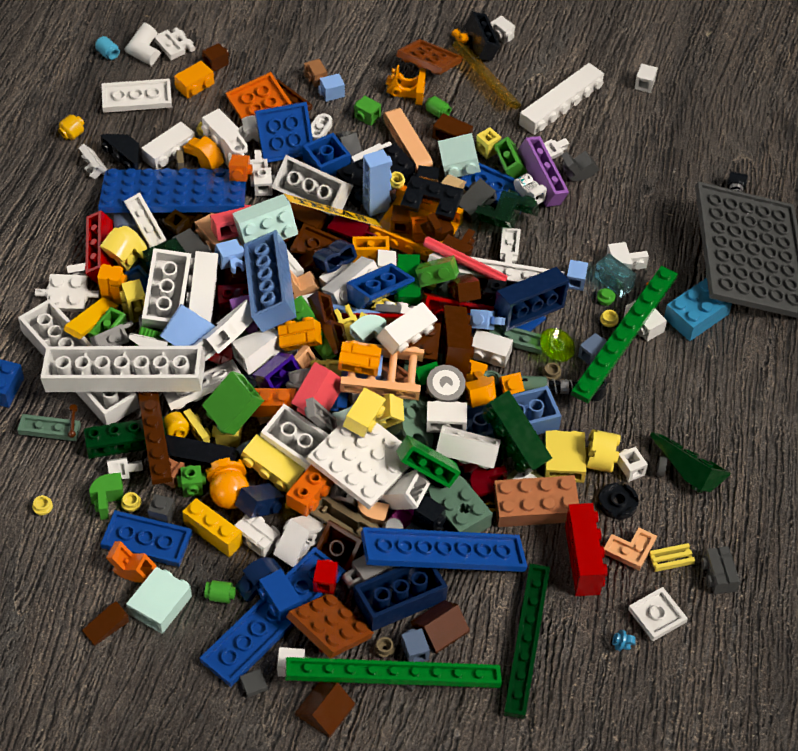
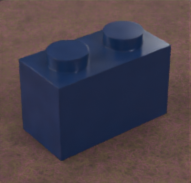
[235,483,285,518]

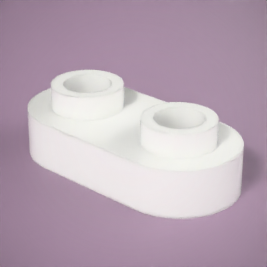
[311,114,332,141]

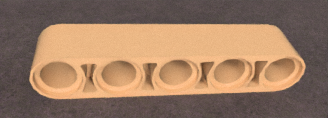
[383,108,433,172]

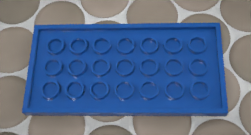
[98,168,246,213]

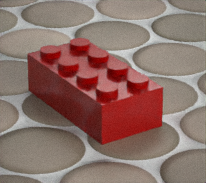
[565,503,608,596]

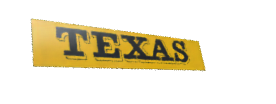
[283,193,382,227]

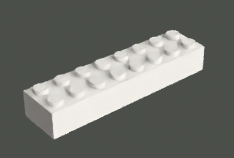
[18,299,139,425]
[41,346,205,392]

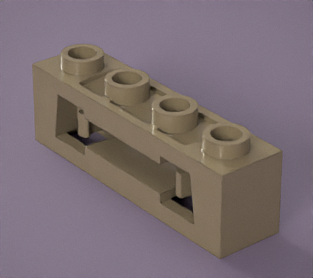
[302,495,380,555]

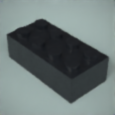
[337,143,415,207]

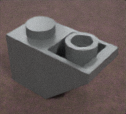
[335,130,362,156]

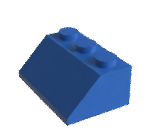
[346,263,415,309]

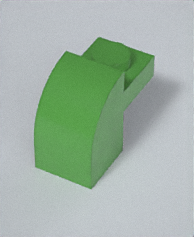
[89,472,124,520]

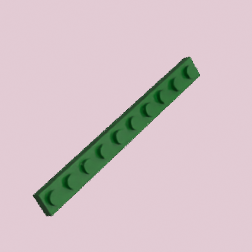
[571,266,678,404]
[286,657,502,688]

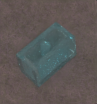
[594,254,636,297]

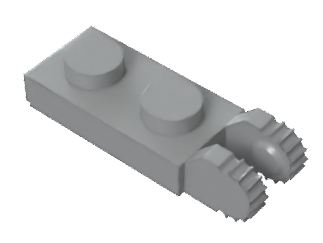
[90,321,137,346]

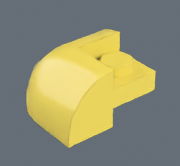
[100,226,147,271]

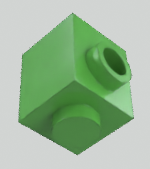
[354,95,381,126]

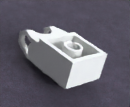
[201,109,248,167]

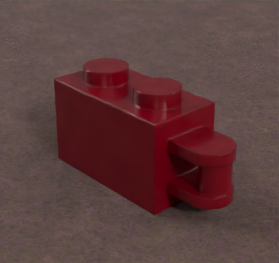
[327,215,377,244]

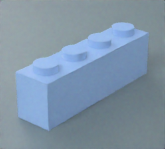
[363,149,392,216]

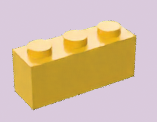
[182,498,243,558]

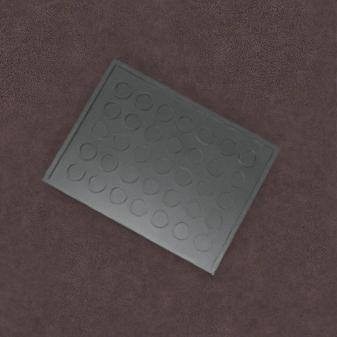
[695,181,798,318]

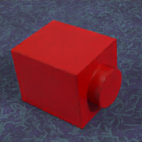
[313,559,338,595]

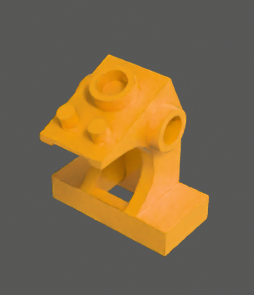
[385,65,426,105]

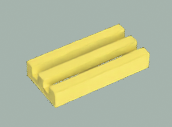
[649,543,695,572]

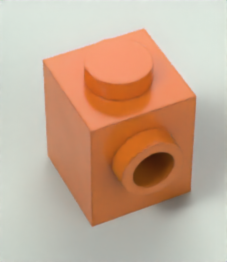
[229,154,253,182]

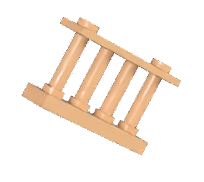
[340,340,424,401]

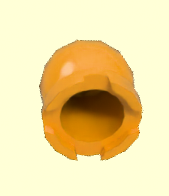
[206,458,249,510]

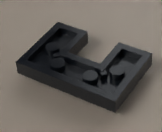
[400,176,463,222]

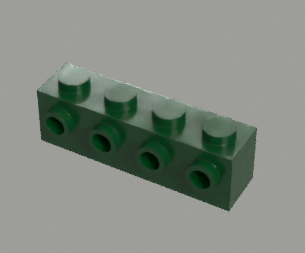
[84,416,166,459]

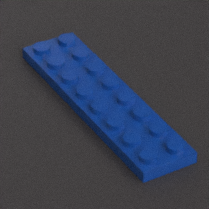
[361,527,528,572]
[199,547,346,687]

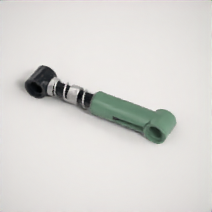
[484,370,607,401]

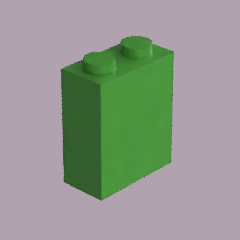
[202,371,264,435]

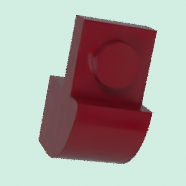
[470,465,507,503]

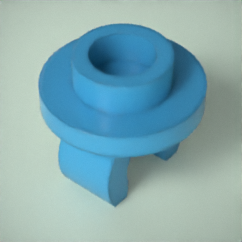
[612,630,636,651]

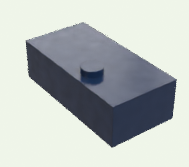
[493,267,570,332]
[353,567,448,631]

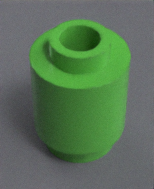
[425,96,452,118]
[204,580,236,603]

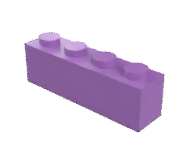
[517,136,569,207]

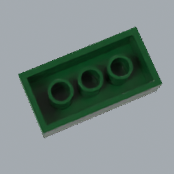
[482,390,552,477]

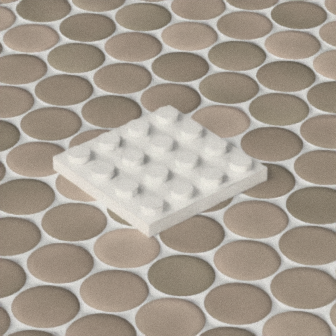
[306,420,410,510]

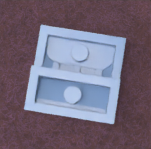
[160,304,216,346]

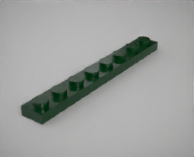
[504,563,550,719]

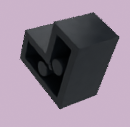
[405,495,446,531]

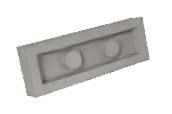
[304,397,337,434]

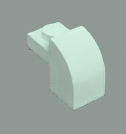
[350,314,386,345]

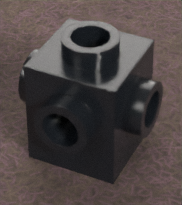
[481,279,507,306]

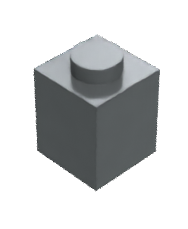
[148,494,176,524]

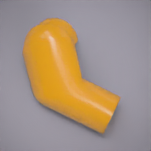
[452,29,469,44]

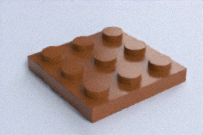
[396,39,463,75]
[286,594,374,659]

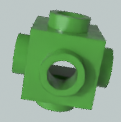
[177,465,207,497]

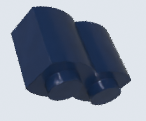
[313,240,357,273]

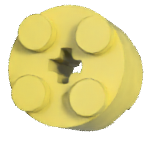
[586,429,621,473]

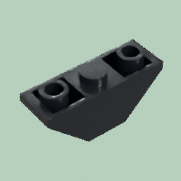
[100,134,141,170]

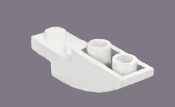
[192,299,253,361]

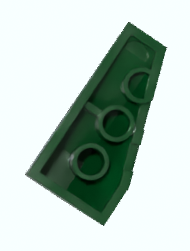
[650,432,731,493]

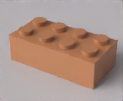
[494,475,579,527]

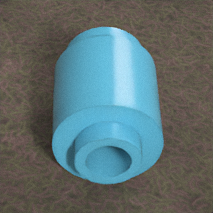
[95,36,120,60]

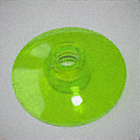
[540,328,575,362]

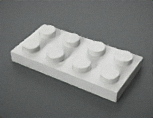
[102,79,172,113]
[163,359,241,410]

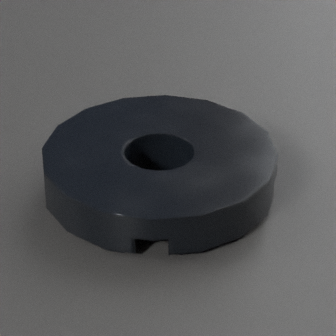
[598,483,639,520]

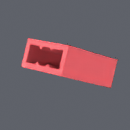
[291,362,341,417]

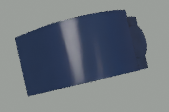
[234,557,285,602]

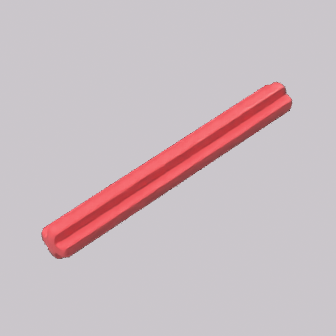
[423,236,508,281]

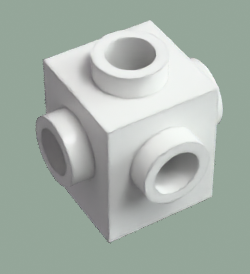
[250,167,275,196]

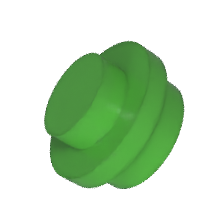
[597,288,616,306]

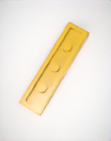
[63,297,119,340]

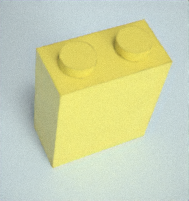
[544,430,586,483]

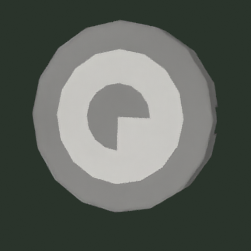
[426,365,465,402]

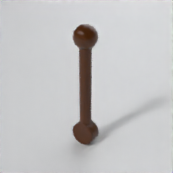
[68,404,78,438]

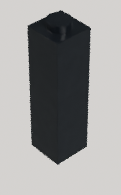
[165,435,239,466]

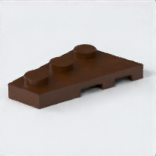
[290,223,352,254]

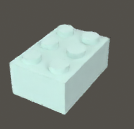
[232,194,298,246]

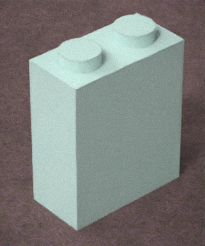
[438,133,481,177]
[126,567,192,634]

